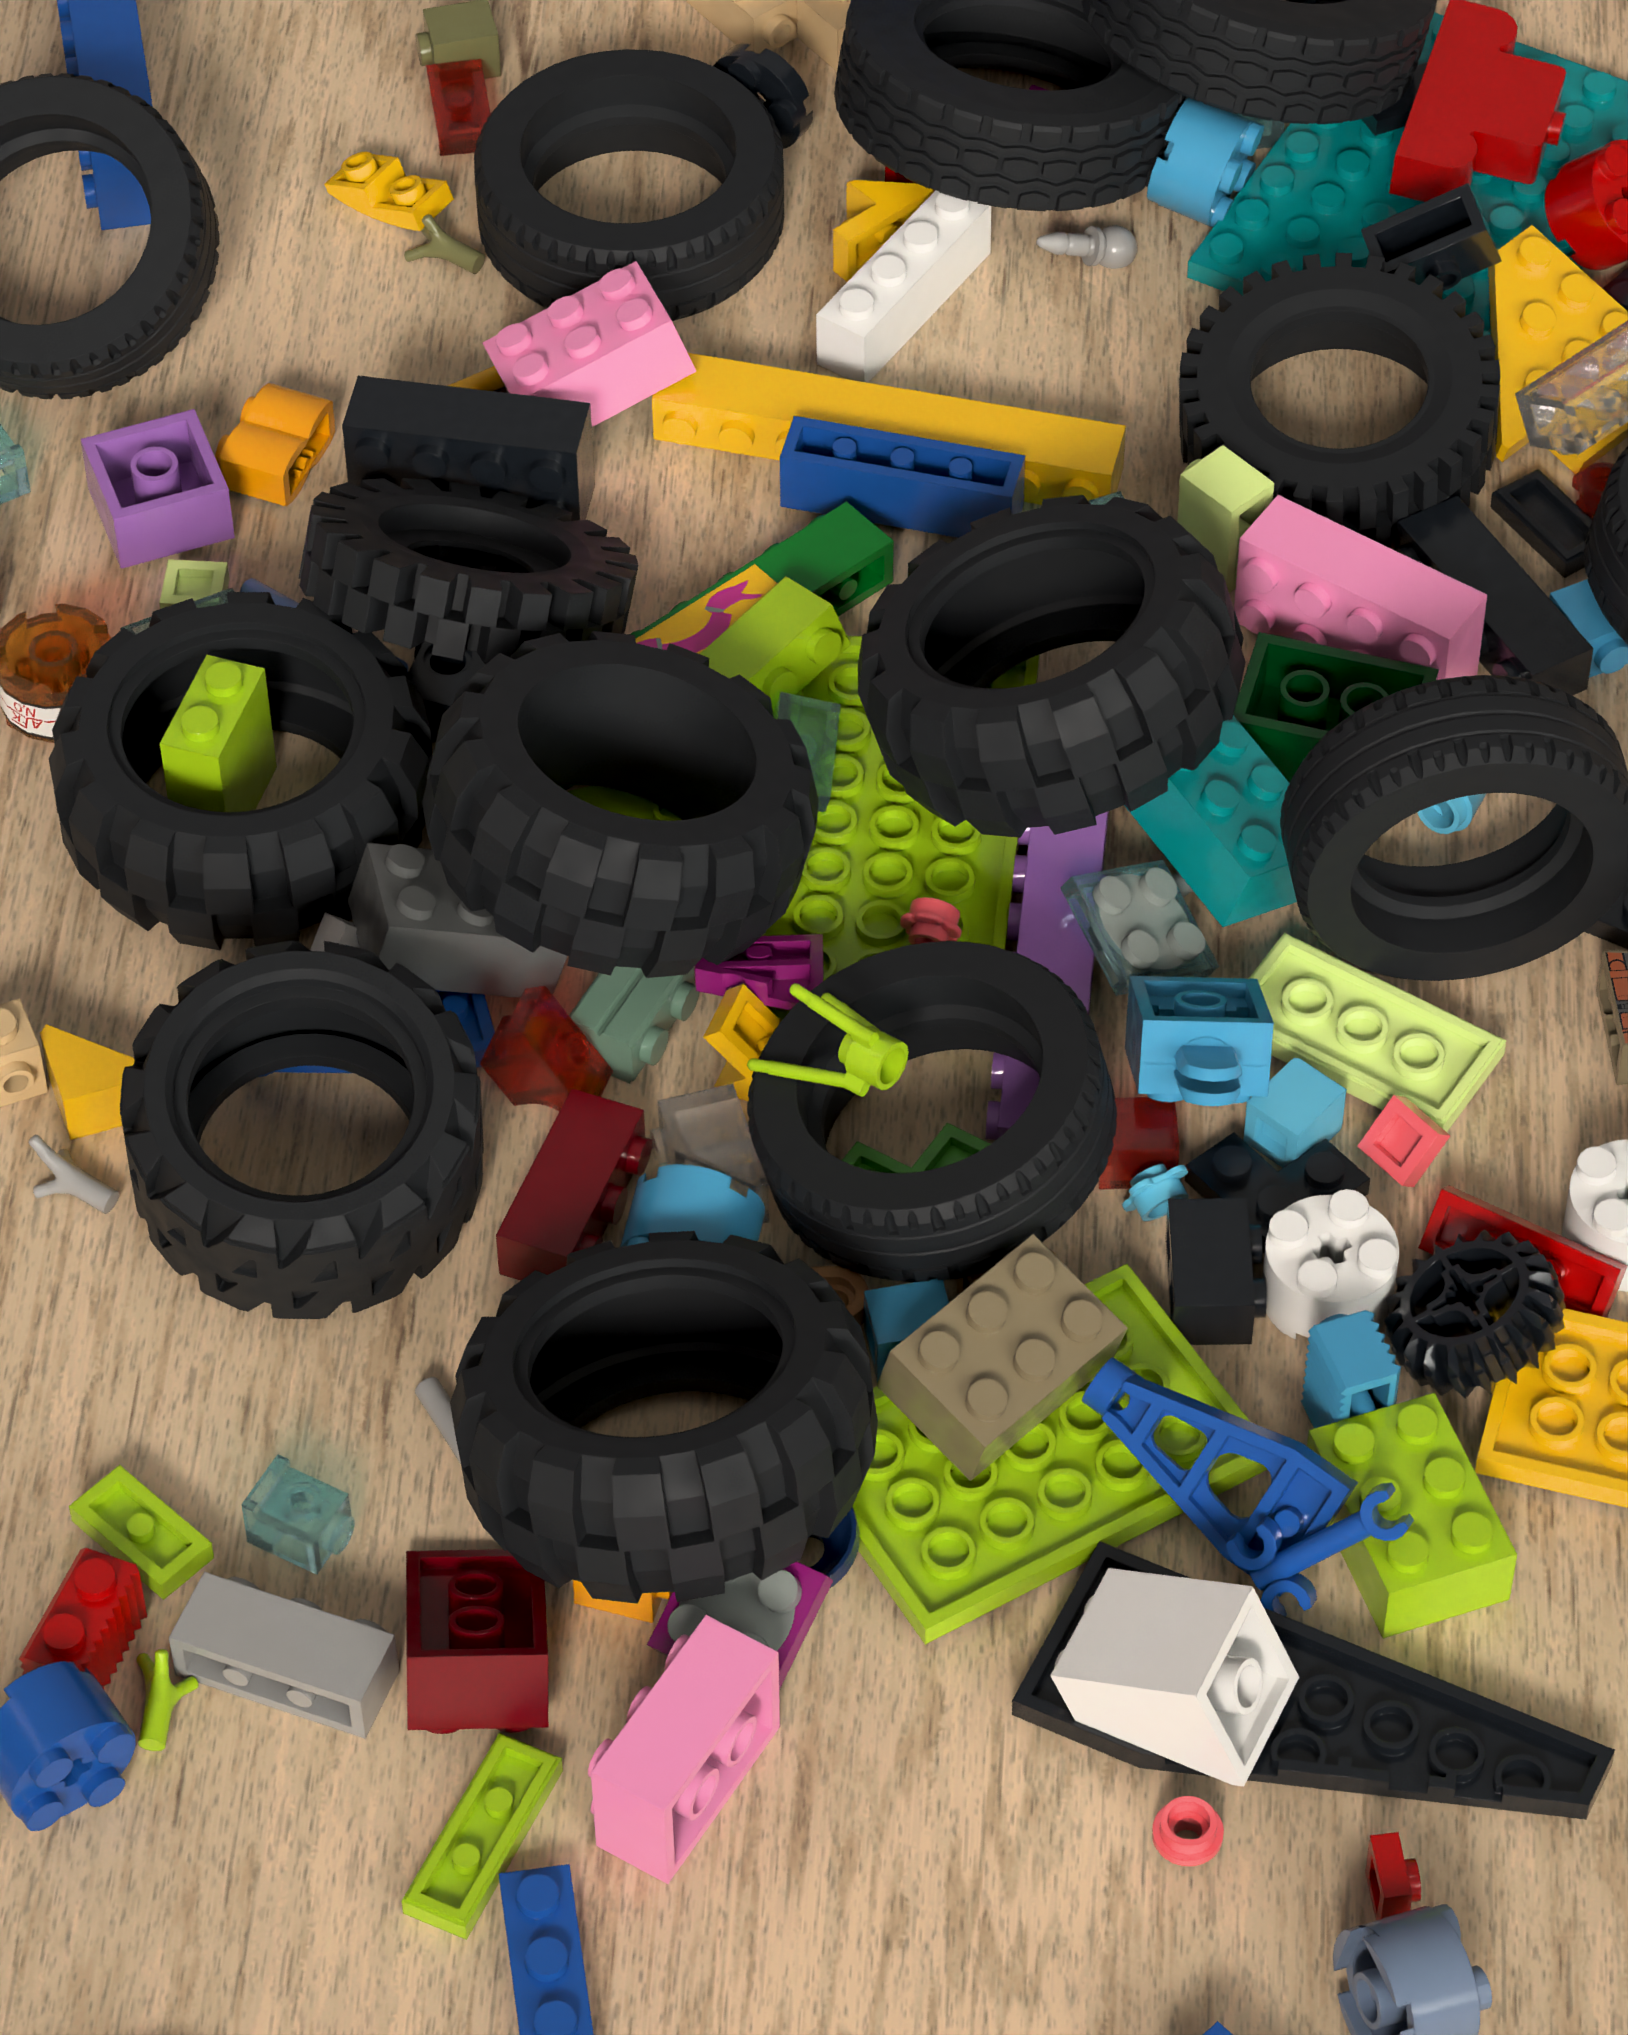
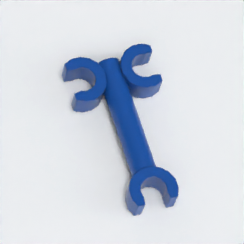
[1225,1483,1414,1616]

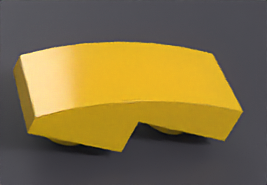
[324,152,454,231]

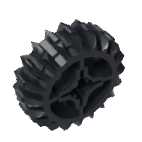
[1384,1229,1566,1398]

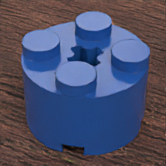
[0,1661,136,1831]

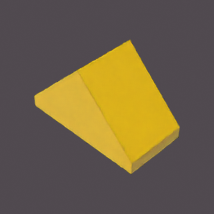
[40,1024,135,1140]

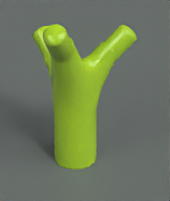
[136,1649,199,1751]

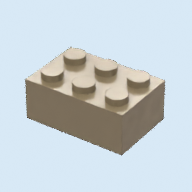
[877,1234,1128,1481]

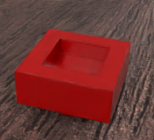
[1365,1832,1421,1920]

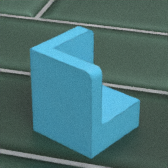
[1243,1058,1347,1168]

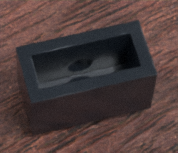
[1361,183,1502,291]

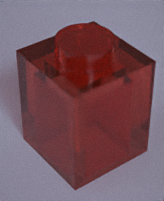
[1098,1097,1180,1190]

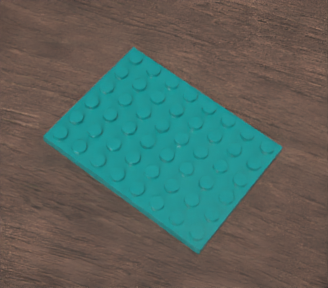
[1187,12,1628,336]

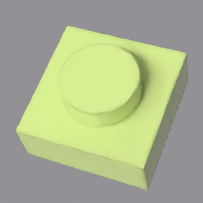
[159,559,230,609]

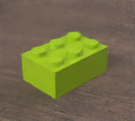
[1307,1393,1517,1639]

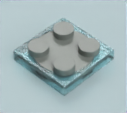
[1060,860,1219,996]

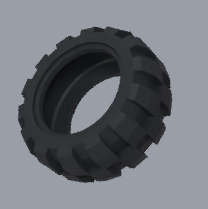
[858,495,1246,838]
[49,592,433,950]
[450,1231,878,1604]

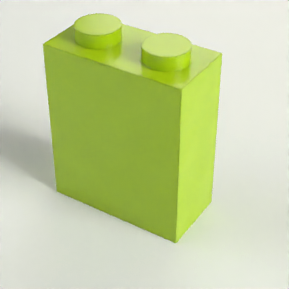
[160,655,277,812]

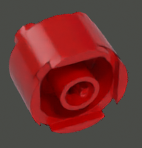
[1545,139,1628,271]

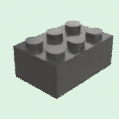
[348,843,567,1000]

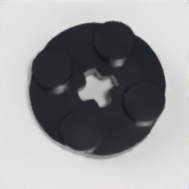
[713,43,813,149]

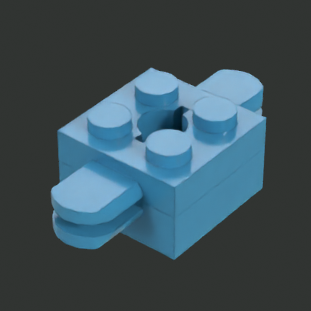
[1125,976,1274,1106]

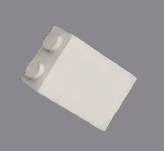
[1050,1568,1299,1787]

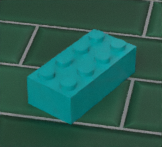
[1124,715,1297,927]

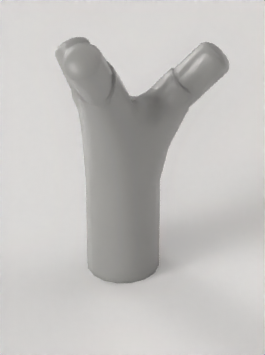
[28,1135,119,1214]

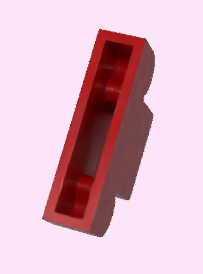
[1389,0,1567,202]

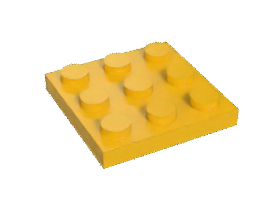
[1475,1309,1628,1508]

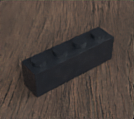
[1394,495,1593,696]

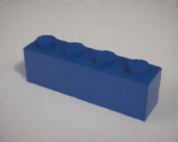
[780,416,1025,538]

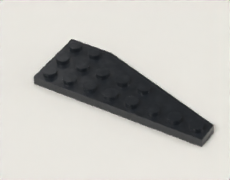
[1012,1541,1615,1820]

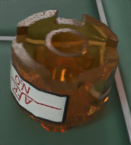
[0,604,111,743]

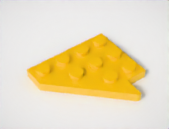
[1488,225,1628,476]

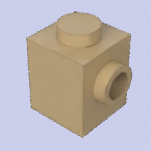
[0,998,48,1108]

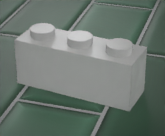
[169,1572,399,1739]

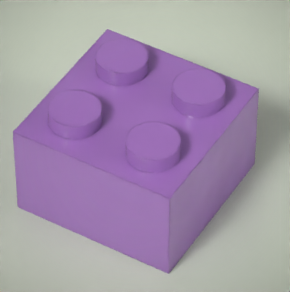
[81,409,235,569]

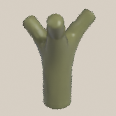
[404,214,485,274]

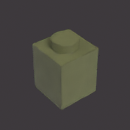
[415,0,501,87]

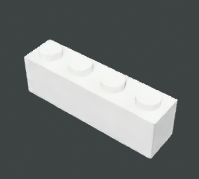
[816,190,992,383]

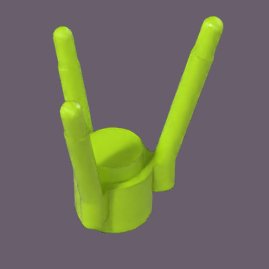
[747,983,909,1097]

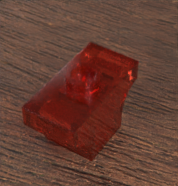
[480,985,613,1112]

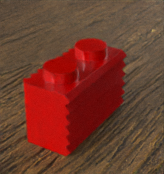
[19,1548,148,1689]

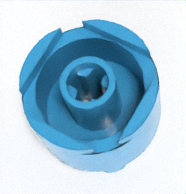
[1147,98,1264,228]
[620,1164,765,1247]

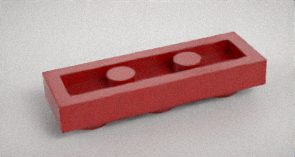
[1418,1185,1628,1318]

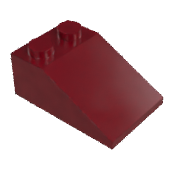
[406,1549,549,1734]

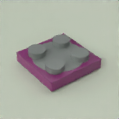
[647,1562,833,1690]

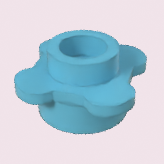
[1122,1164,1189,1221]

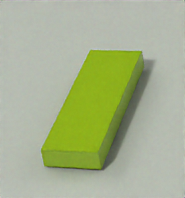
[401,1733,563,1940]

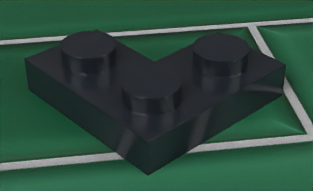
[1184,1132,1370,1254]

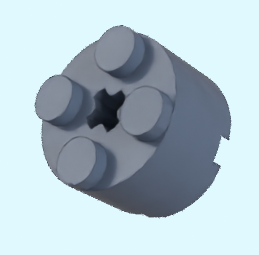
[1333,1904,1492,2035]

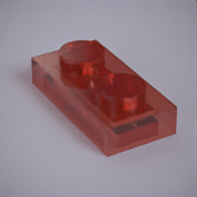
[426,59,491,156]

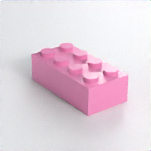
[1234,495,1487,680]

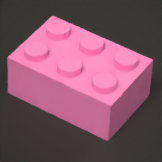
[482,261,696,427]
[588,1615,780,1884]

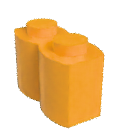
[215,383,335,506]

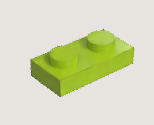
[69,1465,214,1600]

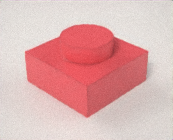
[1357,1095,1450,1187]

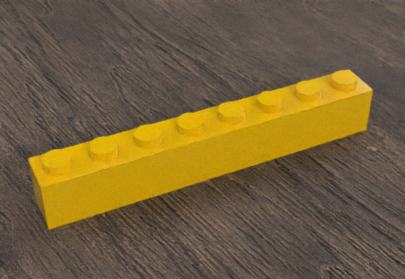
[652,352,1126,505]

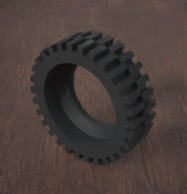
[1179,253,1500,548]

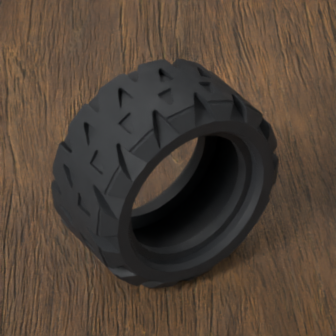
[120,941,484,1319]

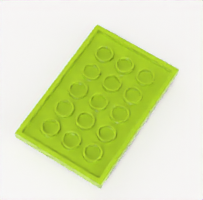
[852,1264,1268,1645]

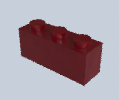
[496,1088,652,1281]

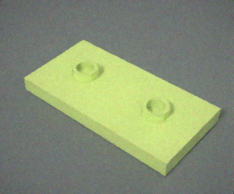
[1248,932,1506,1132]

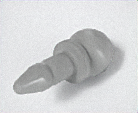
[1036,225,1137,269]

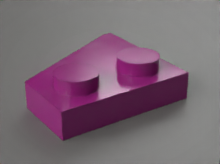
[695,934,824,1010]

